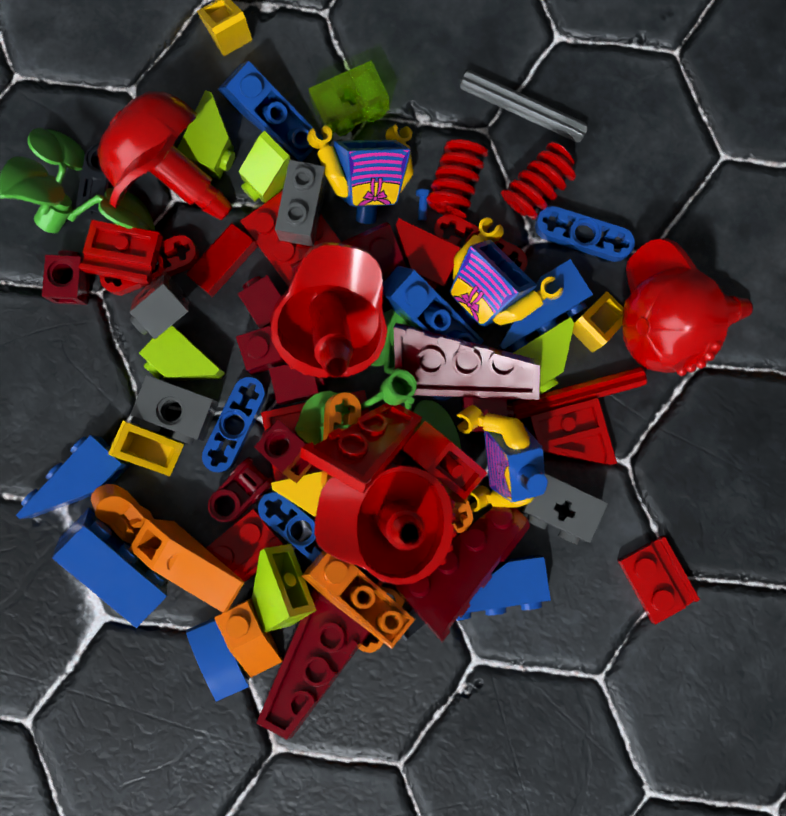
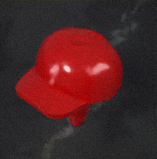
[97,91,232,220]
[622,238,753,376]
[270,243,387,378]
[314,465,457,584]

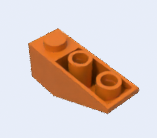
[129,519,245,613]
[301,550,415,649]

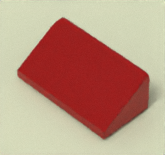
[186,223,258,298]

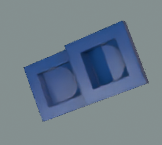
[186,618,249,702]

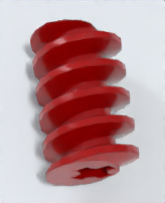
[426,139,488,219]
[501,142,576,220]

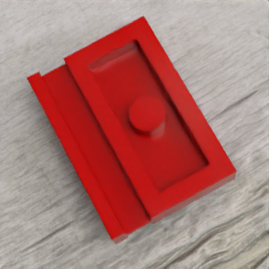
[78,220,163,285]
[206,509,285,582]
[617,536,700,625]

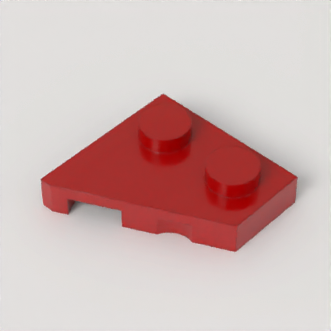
[528,398,617,465]

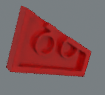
[300,403,422,494]

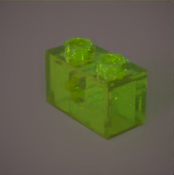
[308,60,389,136]

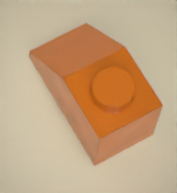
[214,597,283,677]

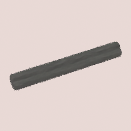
[460,70,588,142]

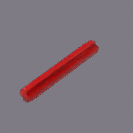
[512,367,647,420]

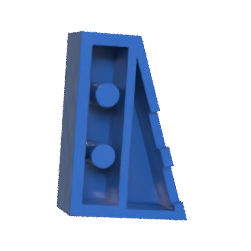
[52,508,167,628]

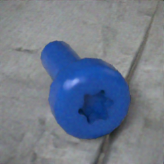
[416,189,432,221]

